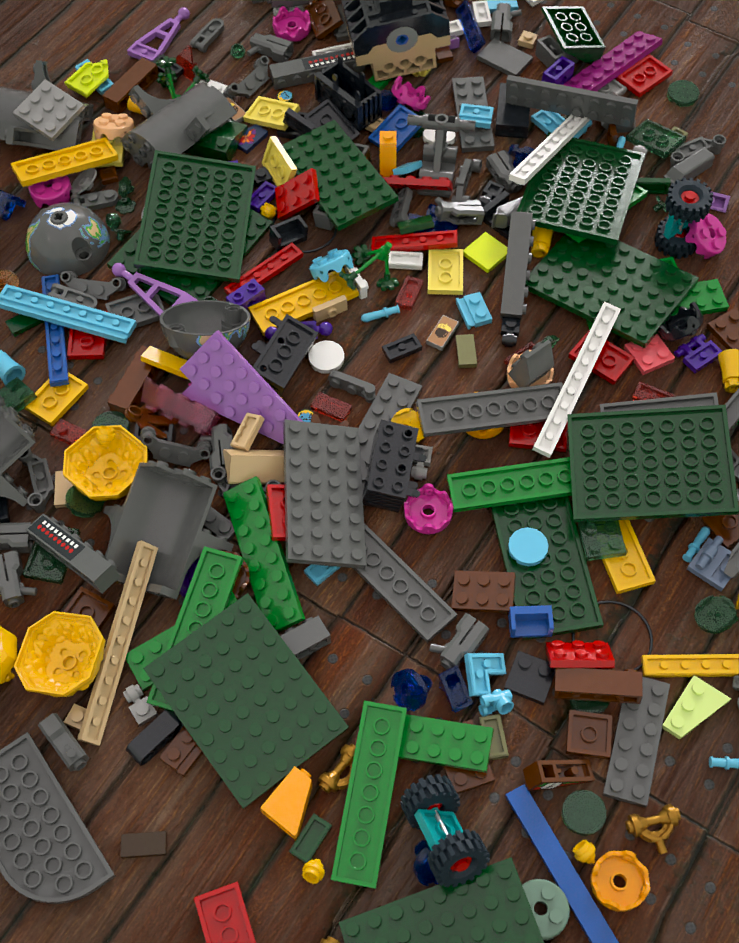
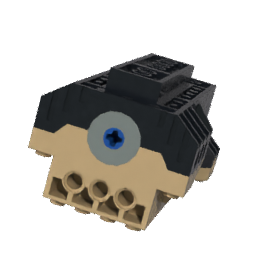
[341,0,451,82]

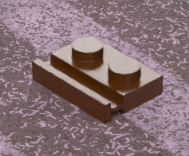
[159,726,203,777]

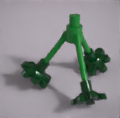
[155,56,210,99]
[339,242,399,291]

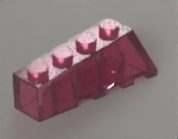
[141,376,221,436]

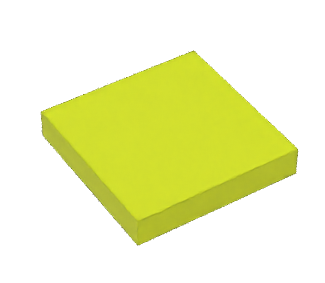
[463,232,508,273]

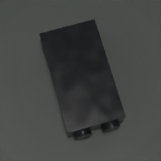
[495,83,530,139]

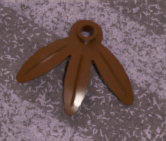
[124,397,180,438]

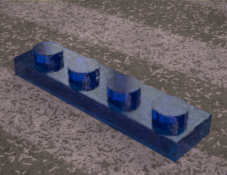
[455,0,486,54]

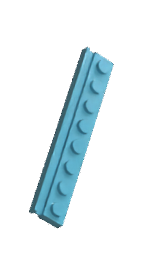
[0,284,137,344]

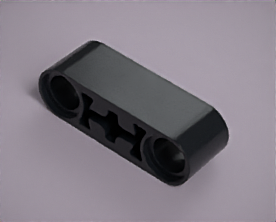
[126,709,184,766]

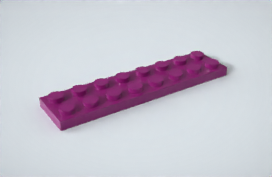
[562,31,662,92]

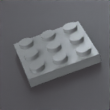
[13,79,85,141]

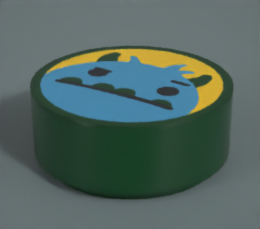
[277,90,293,103]
[297,409,314,422]

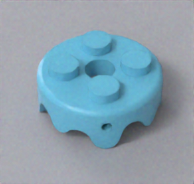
[309,248,354,282]

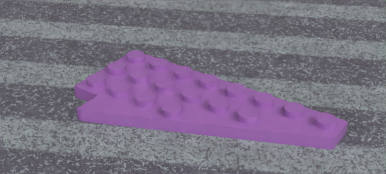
[180,330,302,445]

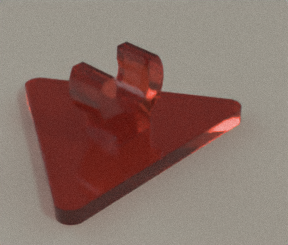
[176,45,197,81]

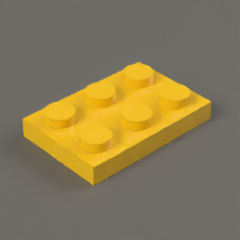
[23,372,89,427]

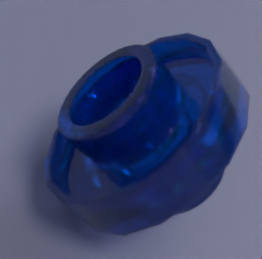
[381,90,397,111]

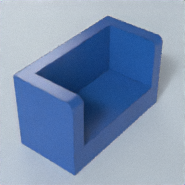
[508,605,554,638]

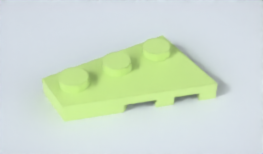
[662,676,731,740]

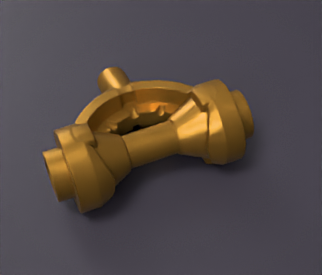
[318,744,356,794]
[625,804,681,855]

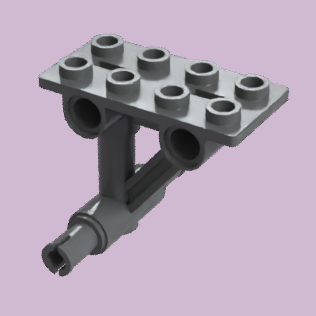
[407,113,476,198]

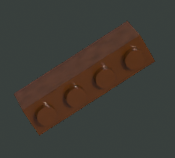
[102,57,159,114]
[108,346,160,417]
[554,668,643,704]

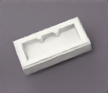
[389,251,423,270]

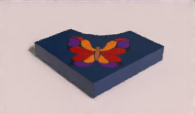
[238,124,268,154]

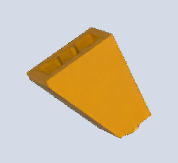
[380,131,396,177]
[260,766,313,841]

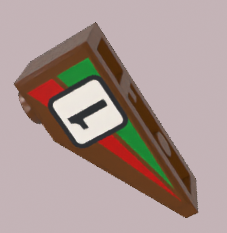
[523,759,595,791]

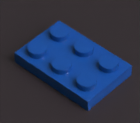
[368,104,421,153]

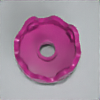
[273,6,311,42]
[391,76,431,111]
[28,175,72,208]
[685,213,726,259]
[404,483,453,534]

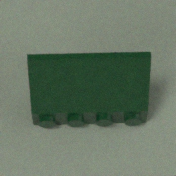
[541,6,606,63]
[184,120,248,161]

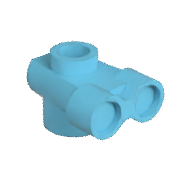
[479,689,514,717]

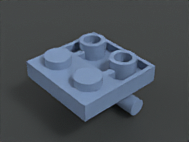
[687,536,731,592]

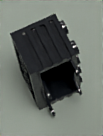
[314,55,382,132]
[251,314,318,397]
[362,419,426,513]

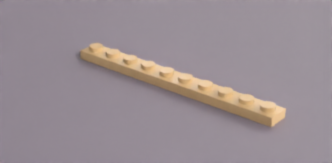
[77,540,158,746]

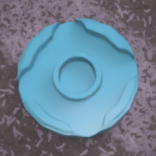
[508,527,548,566]

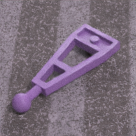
[127,7,190,62]
[112,263,198,317]

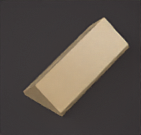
[223,449,284,485]

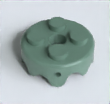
[522,879,570,941]

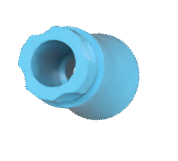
[0,350,26,387]

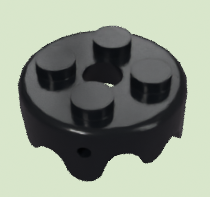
[659,302,704,342]

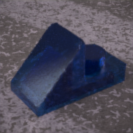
[438,665,473,713]

